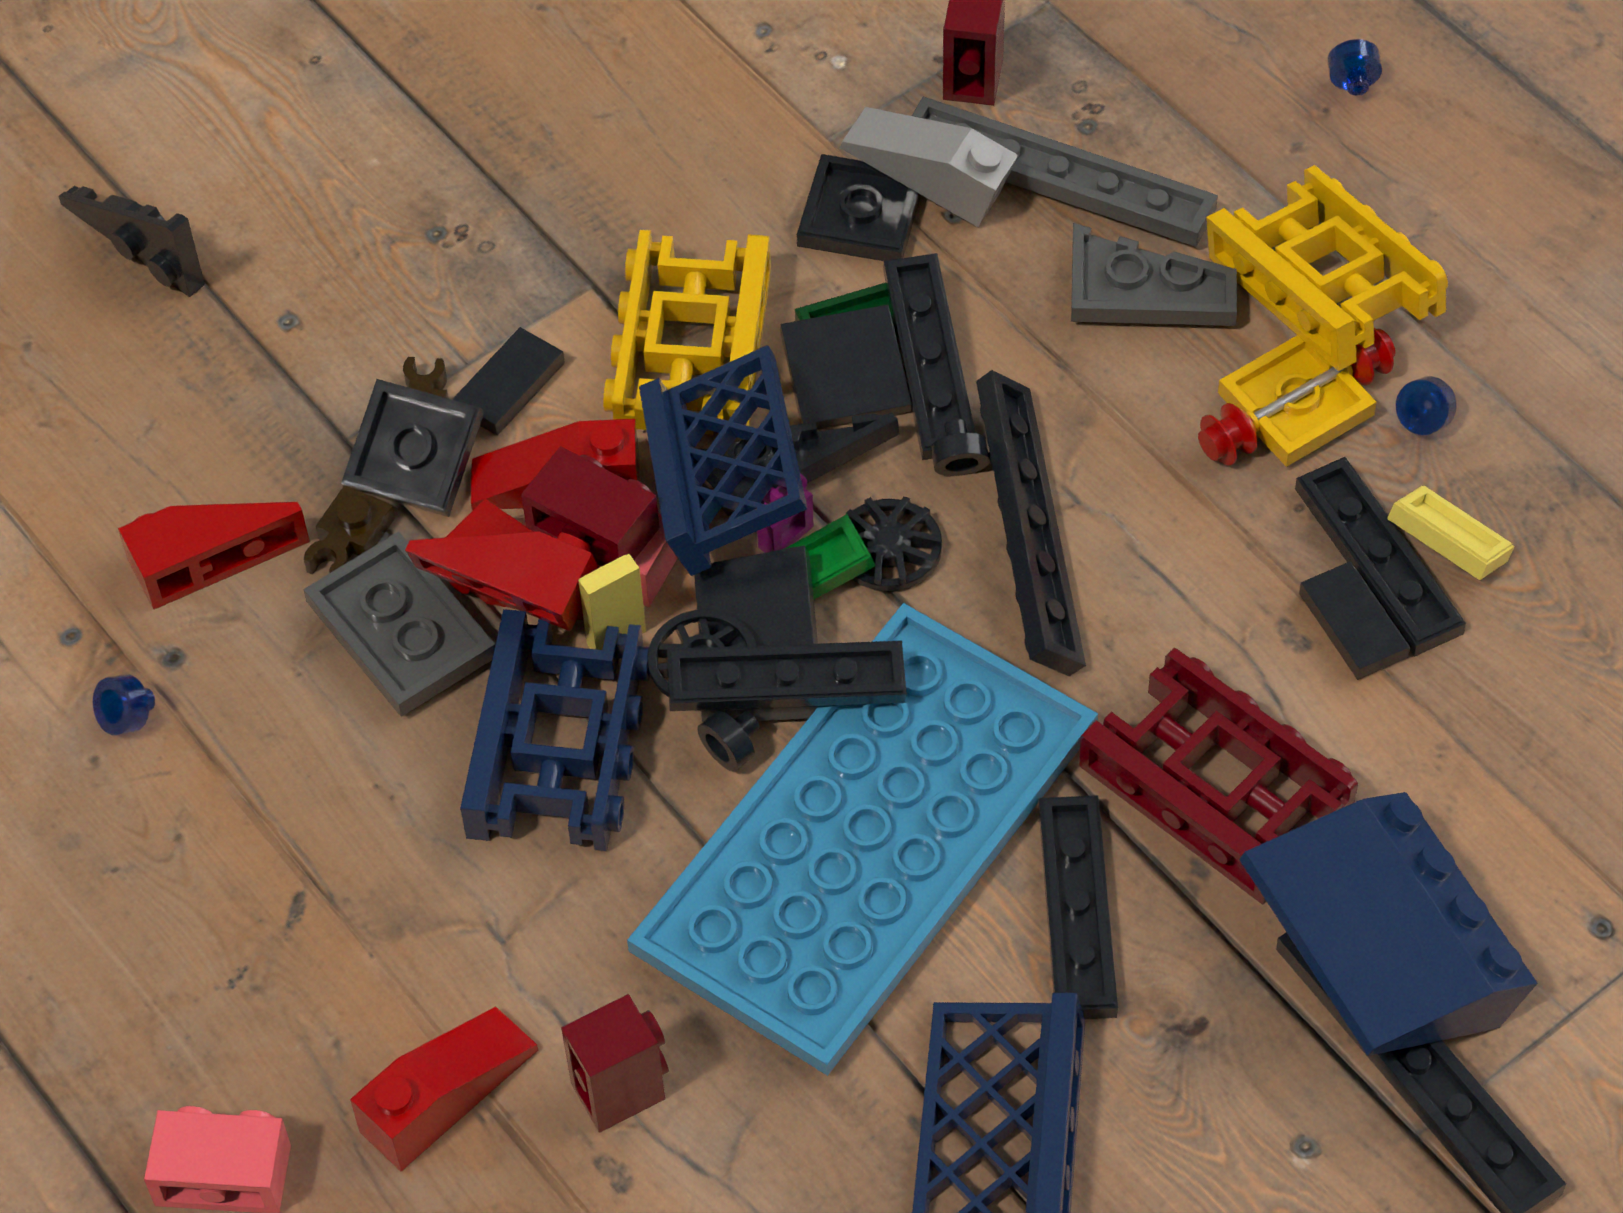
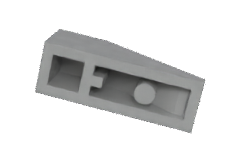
[840,107,1018,227]

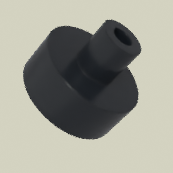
[931,419,990,476]
[697,710,760,772]

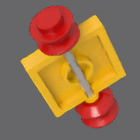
[1198,327,1396,467]

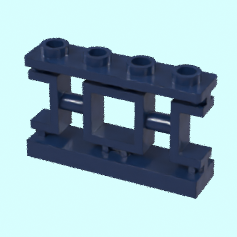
[460,609,650,851]

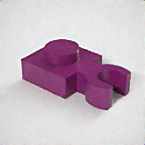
[757,474,814,553]

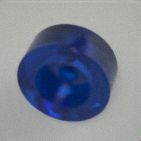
[1327,39,1382,96]
[1396,376,1457,435]
[92,674,155,735]

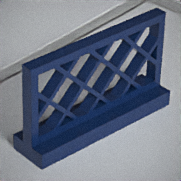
[639,345,807,576]
[912,993,1085,1213]

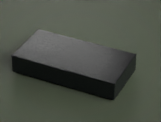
[452,327,565,436]
[1299,561,1410,680]

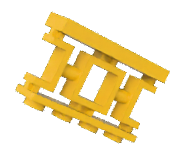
[1206,165,1448,371]
[603,230,771,435]

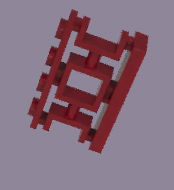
[1079,648,1358,905]

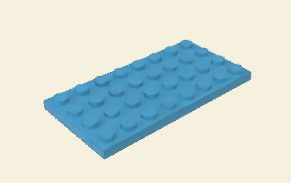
[627,603,1098,1076]

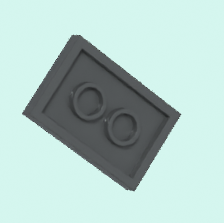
[303,531,495,717]

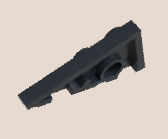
[58,185,205,297]
[700,412,900,518]

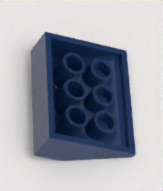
[1239,792,1538,1056]

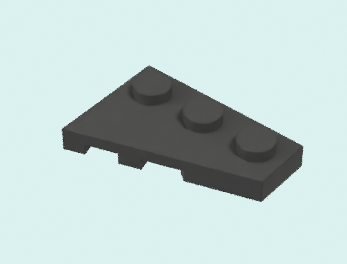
[1071,223,1237,326]

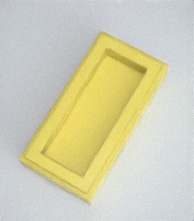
[1387,486,1515,580]
[578,554,646,650]

